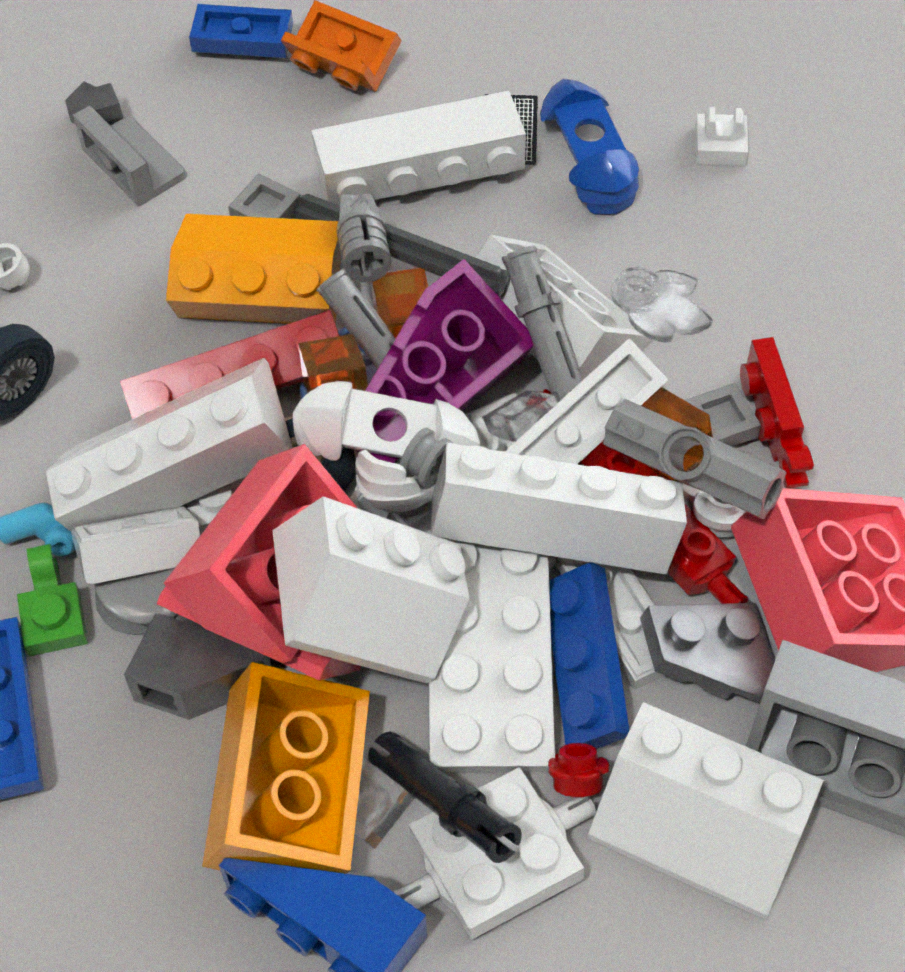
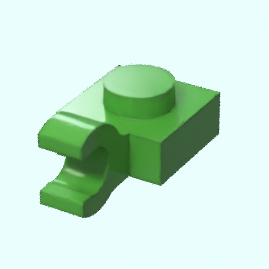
[17,544,88,657]

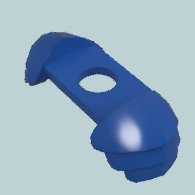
[540,79,639,214]

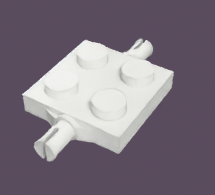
[393,767,597,940]

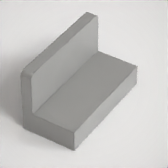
[73,105,186,207]

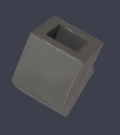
[65,81,123,126]

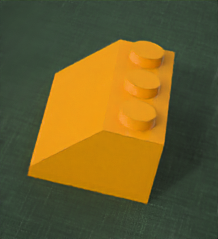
[166,213,341,324]
[202,662,370,874]

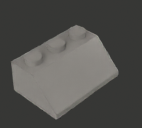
[746,640,905,837]

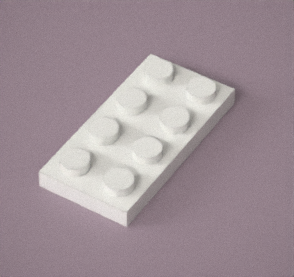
[428,531,555,772]

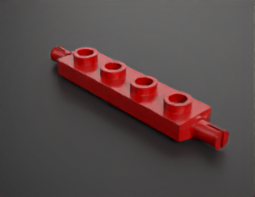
[531,389,749,604]

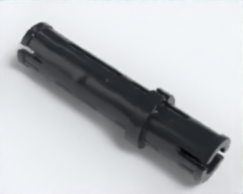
[368,731,522,863]

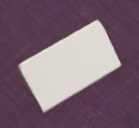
[71,506,200,584]

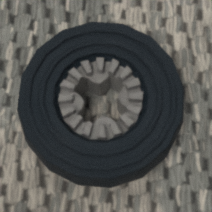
[0,323,55,420]

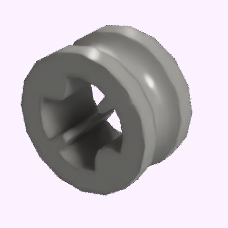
[400,427,453,489]

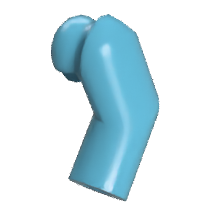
[0,502,75,557]

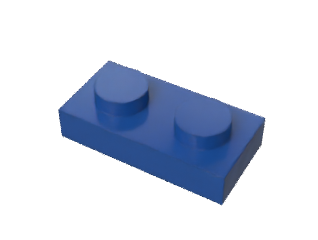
[189,4,293,58]

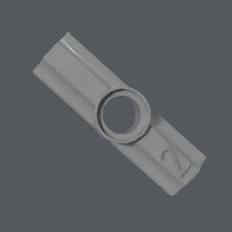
[603,399,786,519]

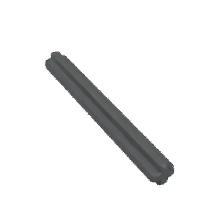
[295,194,509,297]

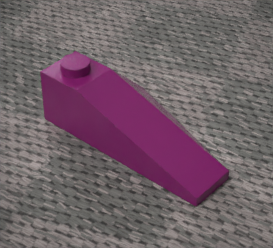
[355,259,533,463]

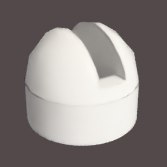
[0,243,30,290]

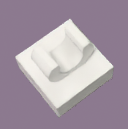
[695,107,748,166]

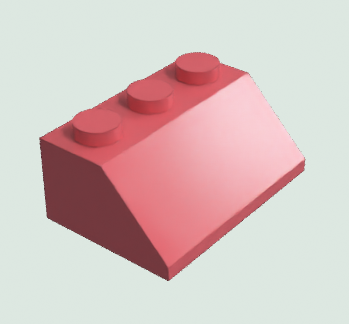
[163,444,357,663]

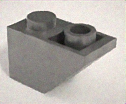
[124,613,272,720]

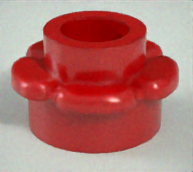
[548,743,610,797]

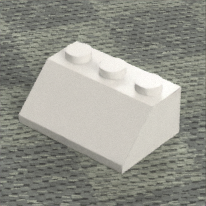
[476,235,654,381]
[272,496,469,684]
[587,702,824,920]

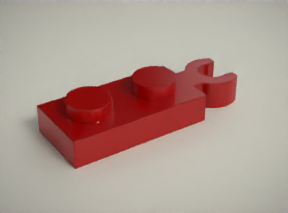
[740,337,814,489]

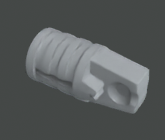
[336,194,392,282]

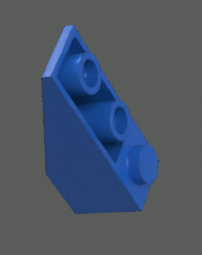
[219,858,427,972]

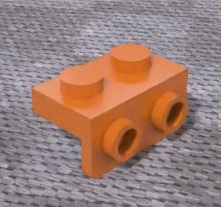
[281,0,402,92]

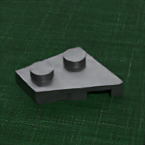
[640,603,775,703]

